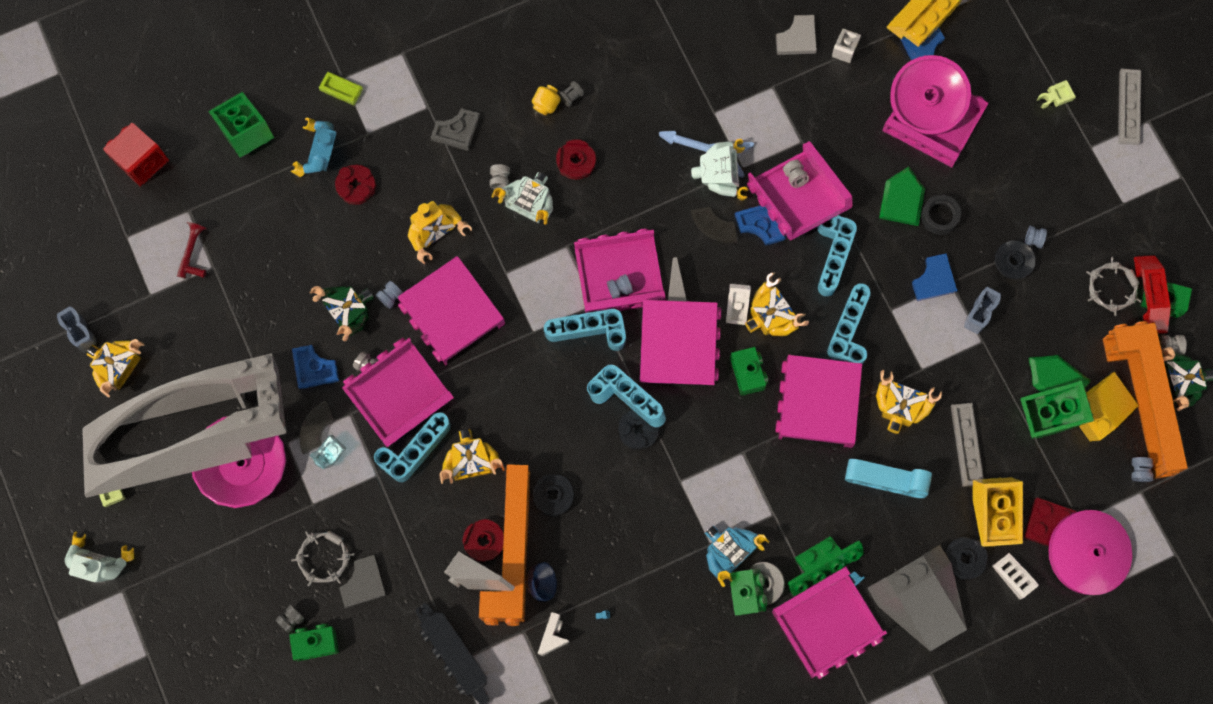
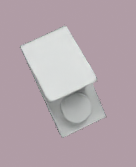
[832,29,861,63]
[726,284,750,325]
[538,612,569,656]

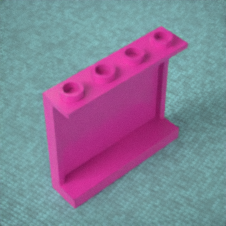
[882,94,988,167]
[747,141,852,241]
[574,229,666,313]
[398,256,505,366]
[640,300,721,385]
[342,338,454,447]
[775,355,862,448]
[772,567,887,679]

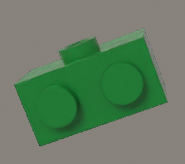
[730,347,768,396]
[729,569,767,616]
[289,624,339,661]

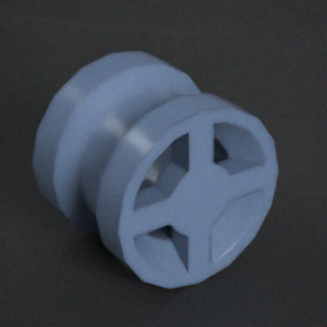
[1025,226,1047,248]

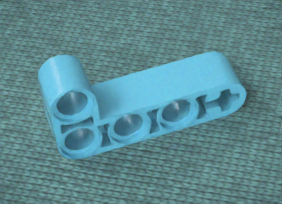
[817,215,857,296]
[827,284,870,364]
[544,309,626,351]
[587,365,666,427]
[374,413,451,482]
[845,459,932,498]

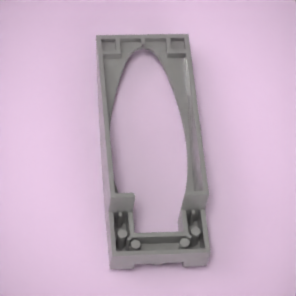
[83,354,286,498]

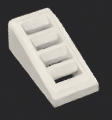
[993,553,1039,599]

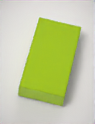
[319,72,363,105]

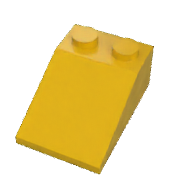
[1079,372,1138,441]
[973,477,1023,546]

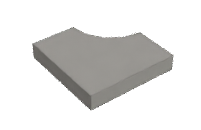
[776,15,816,55]

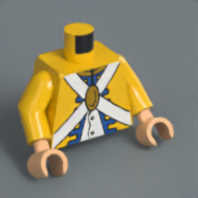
[408,201,472,264]
[745,273,809,336]
[87,339,145,397]
[876,370,942,434]
[440,429,505,484]

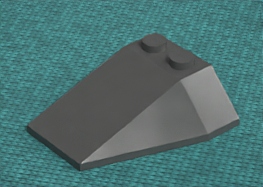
[867,545,967,651]

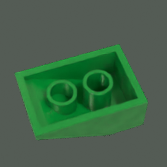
[209,92,274,157]
[1020,381,1094,439]

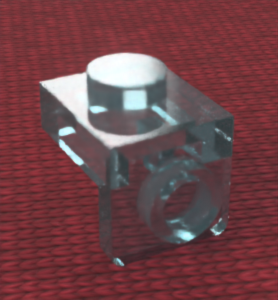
[309,435,347,469]

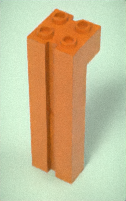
[1103,321,1188,479]
[479,465,530,626]

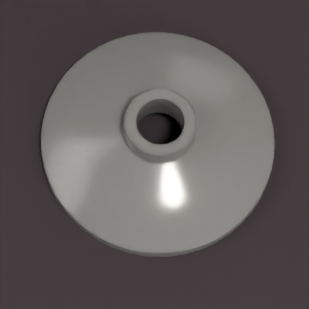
[749,562,784,605]

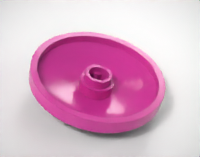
[890,55,971,135]
[1049,510,1132,595]

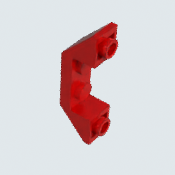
[1134,255,1171,334]

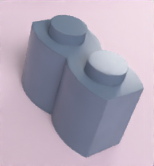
[964,287,1001,334]
[57,306,97,353]

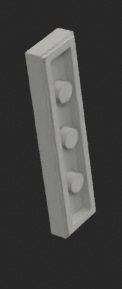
[1118,69,1141,145]
[951,403,984,487]

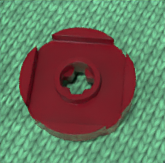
[556,140,596,180]
[335,165,376,205]
[463,519,504,562]

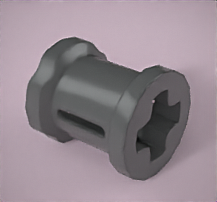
[558,81,584,107]

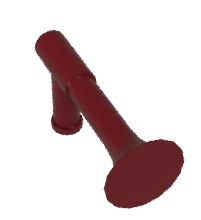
[176,222,207,279]

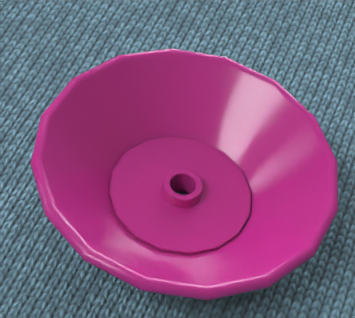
[192,416,286,508]

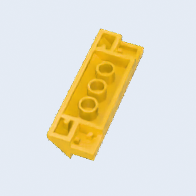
[887,0,963,47]

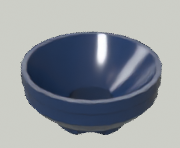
[525,562,557,601]

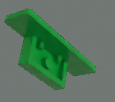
[788,536,864,596]

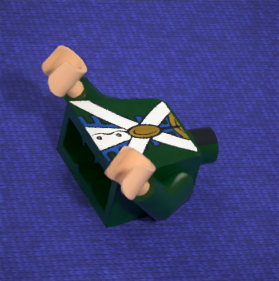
[309,286,374,341]
[1161,347,1213,411]

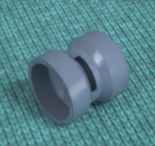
[607,274,633,299]
[376,281,403,309]
[1132,457,1154,482]

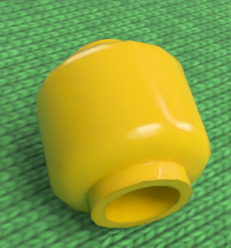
[532,85,561,116]

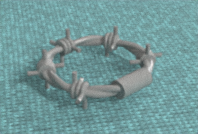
[1086,257,1141,316]
[291,531,355,586]

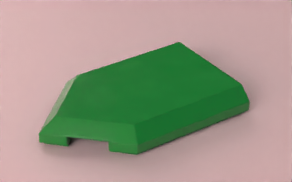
[879,167,925,226]
[1029,355,1091,392]

